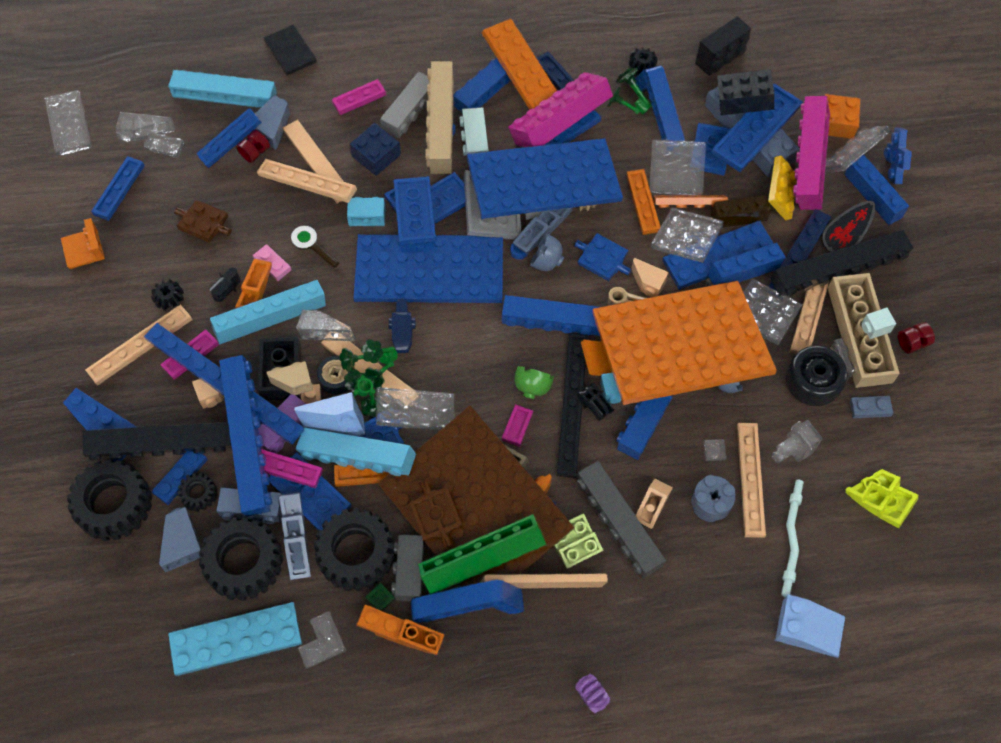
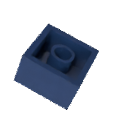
[350,123,401,176]

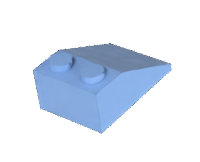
[294,392,365,436]
[775,594,845,658]

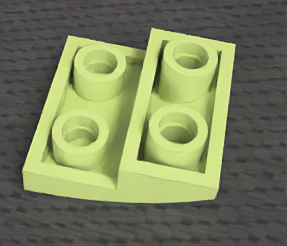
[554,514,603,569]

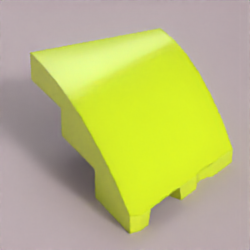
[845,469,918,528]

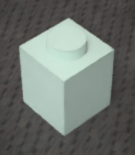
[861,308,896,339]

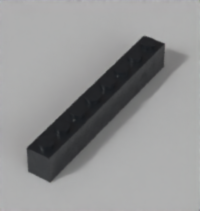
[770,230,914,297]
[83,422,232,460]

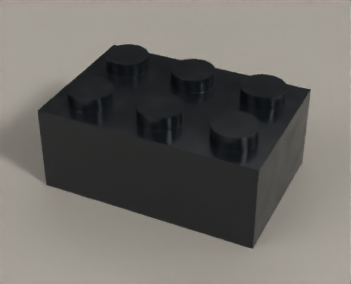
[695,16,751,76]
[717,69,775,116]
[258,337,301,401]

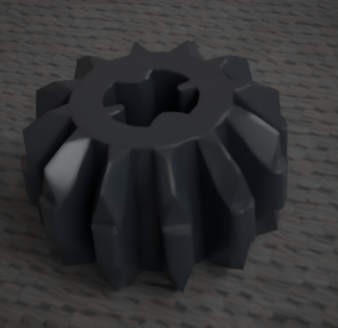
[628,47,658,75]
[151,279,184,312]

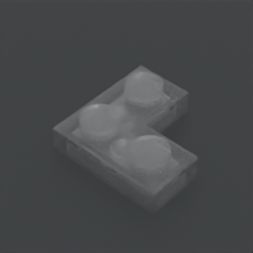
[298,611,346,669]

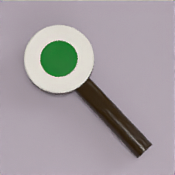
[291,226,339,268]

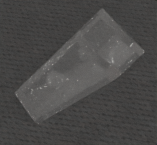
[115,112,175,141]
[296,309,356,341]

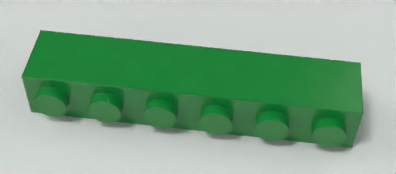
[418,514,546,594]

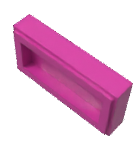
[502,405,533,447]

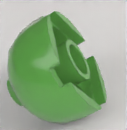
[514,366,554,399]

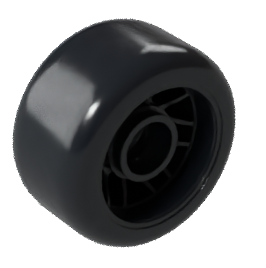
[786,346,848,406]

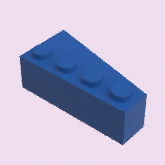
[63,388,136,462]

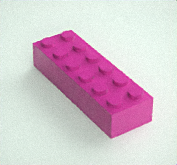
[508,73,613,147]
[794,96,830,210]

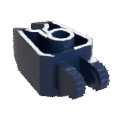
[389,299,416,353]

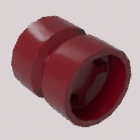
[236,130,270,163]
[897,322,935,354]

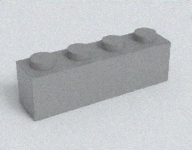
[380,72,429,138]

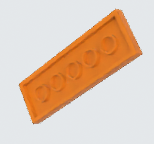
[482,19,557,110]

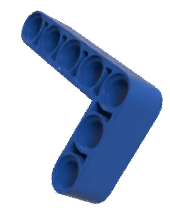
[635,65,685,153]
[411,580,524,623]

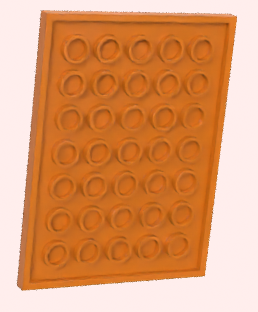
[592,281,777,405]

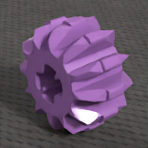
[576,674,610,713]

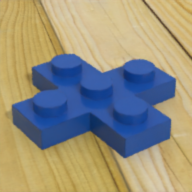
[884,128,912,184]

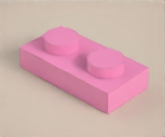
[253,244,291,281]

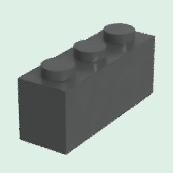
[392,535,424,601]

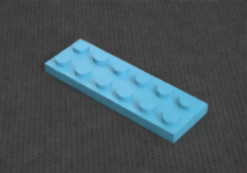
[168,602,302,676]

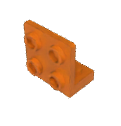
[61,218,105,269]
[581,340,612,376]

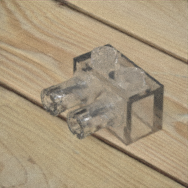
[772,420,823,463]

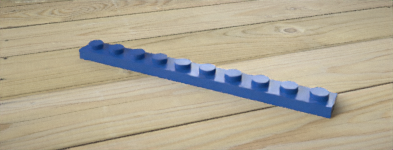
[144,323,304,445]

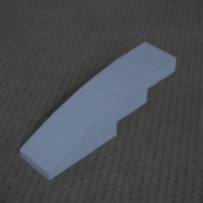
[513,208,573,254]
[279,492,311,580]

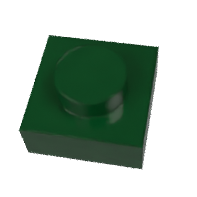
[365,583,395,611]

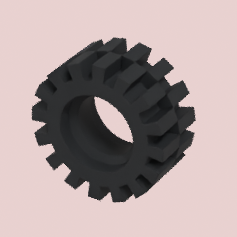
[178,472,217,512]

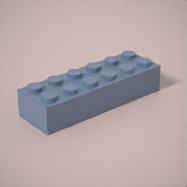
[705,87,800,177]

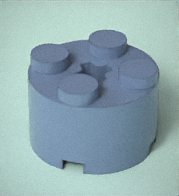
[691,475,735,522]

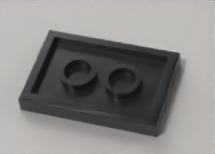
[264,24,317,76]

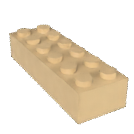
[426,61,453,174]
[828,273,900,388]

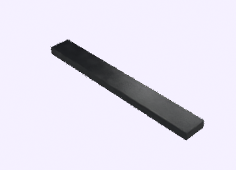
[557,333,588,478]

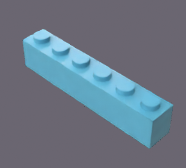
[169,70,277,108]
[210,280,326,345]
[296,428,416,476]

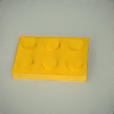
[768,155,797,220]

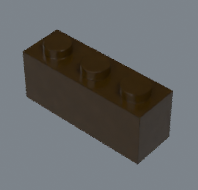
[711,194,772,229]

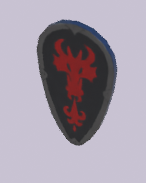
[822,201,875,252]

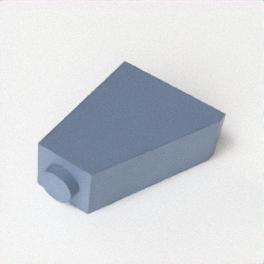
[254,95,290,149]
[159,507,202,572]

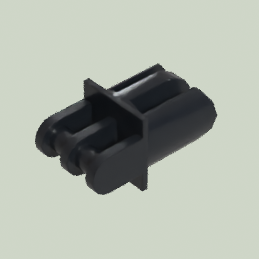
[209,267,241,302]
[577,383,614,421]

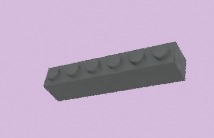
[576,461,666,578]

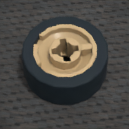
[317,356,353,394]

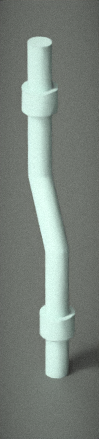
[781,480,804,597]

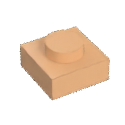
[301,384,321,404]

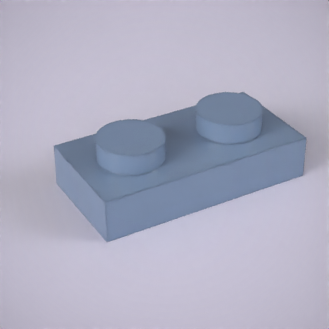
[850,396,893,418]

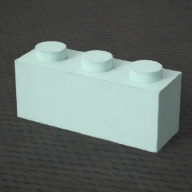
[459,108,488,156]

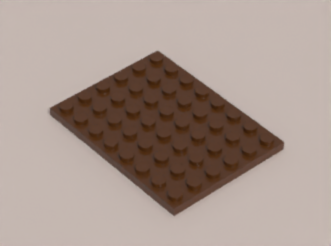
[378,406,575,587]

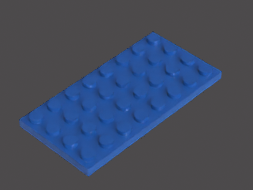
[467,138,623,219]
[354,234,503,303]

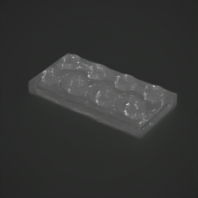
[45,89,92,156]
[825,125,891,174]
[376,387,455,430]

